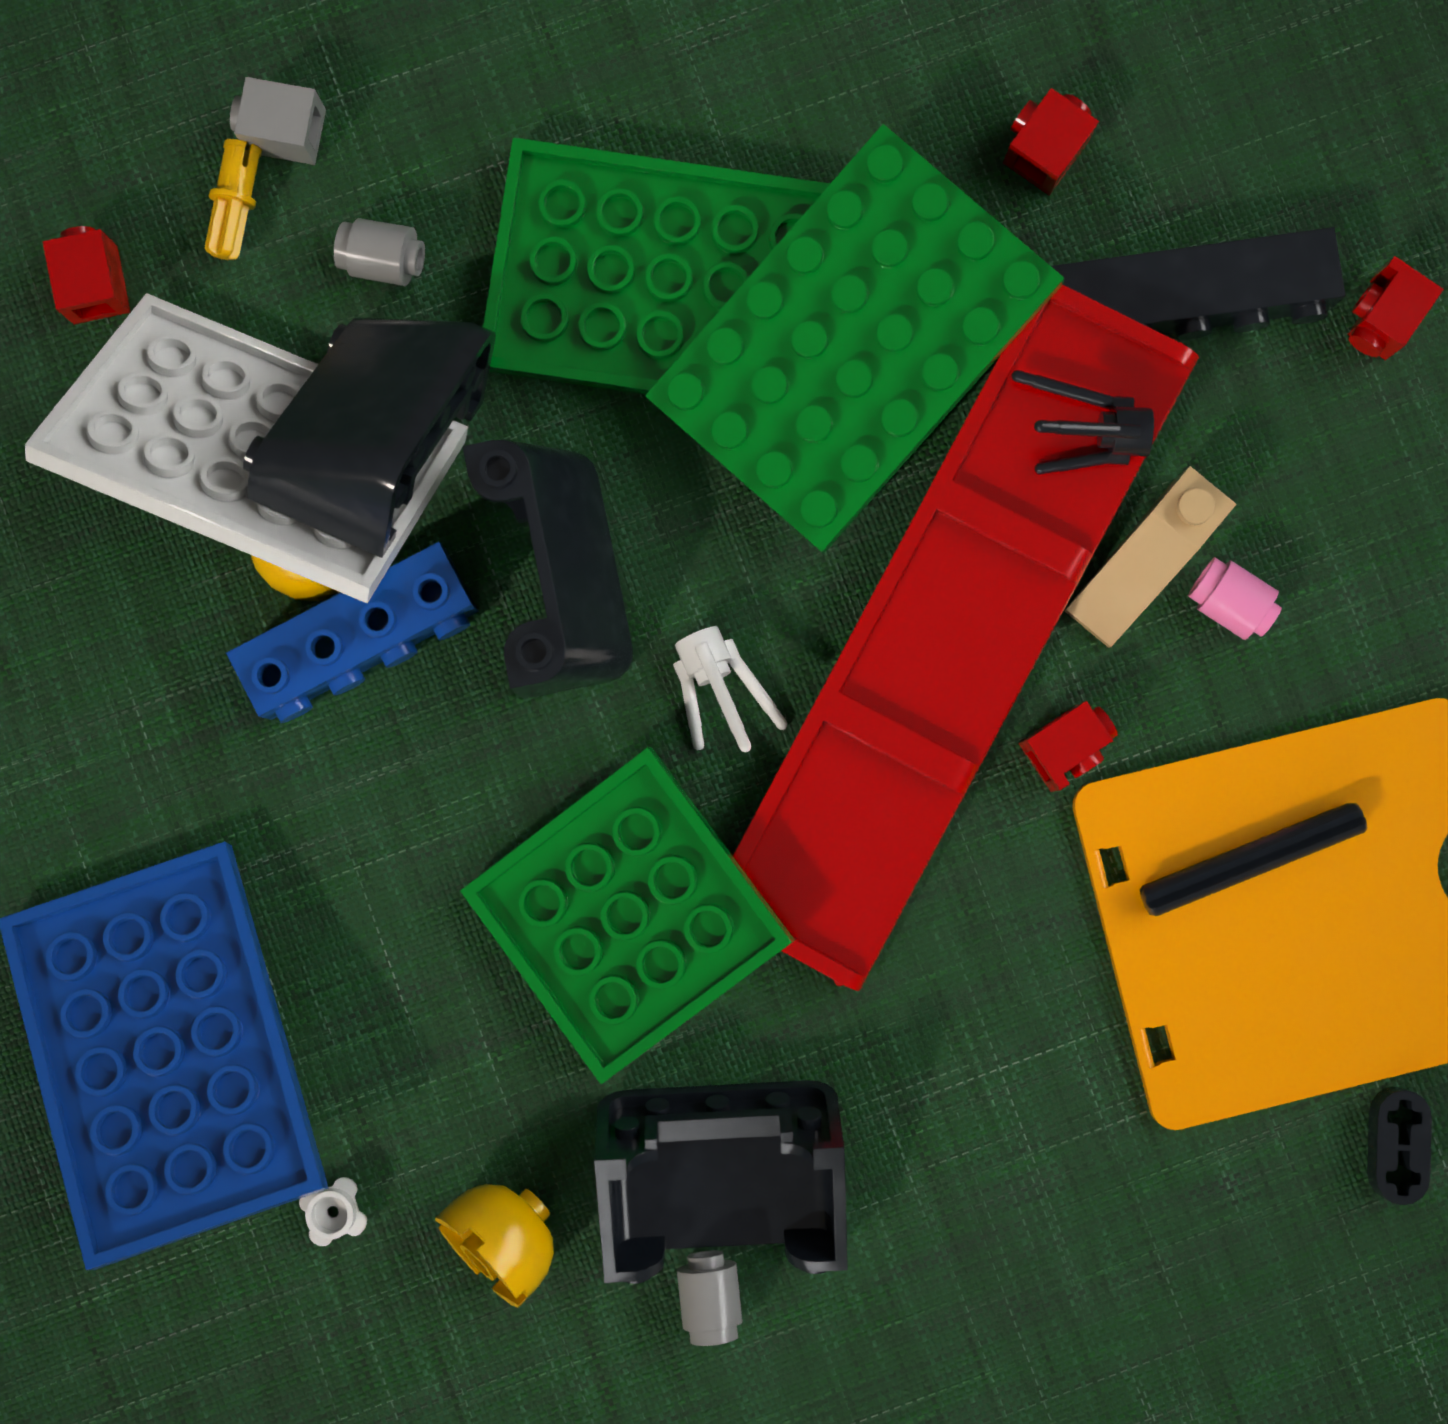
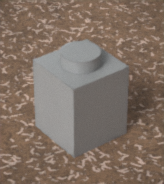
[230,77,326,165]

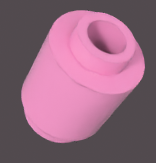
[1188,557,1282,640]

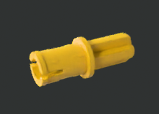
[205,139,262,260]

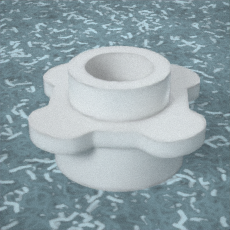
[299,1177,367,1246]

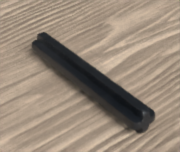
[1140,803,1367,916]

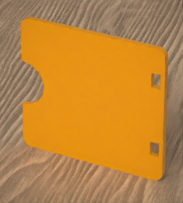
[1072,698,1448,1130]

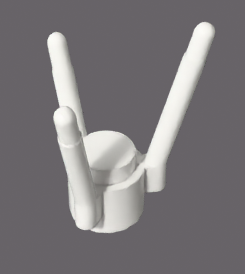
[673,626,788,752]

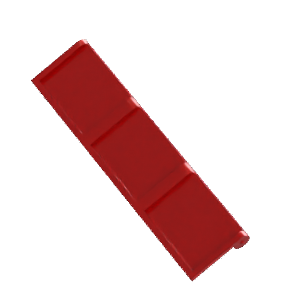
[733,285,1199,991]

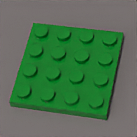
[460,747,795,1084]

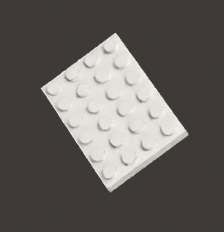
[25,293,468,603]

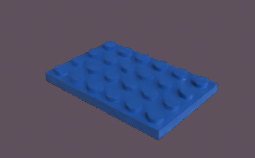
[0,841,329,1271]

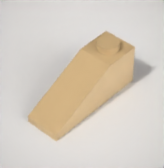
[1064,466,1236,648]

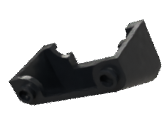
[243,317,496,558]
[462,440,633,699]
[594,1080,848,1284]

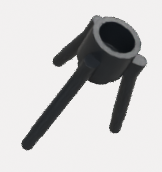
[1012,370,1154,474]

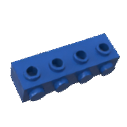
[226,542,479,723]

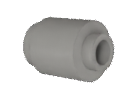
[334,218,425,286]
[677,1250,743,1346]

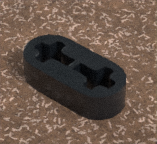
[1367,1087,1432,1205]

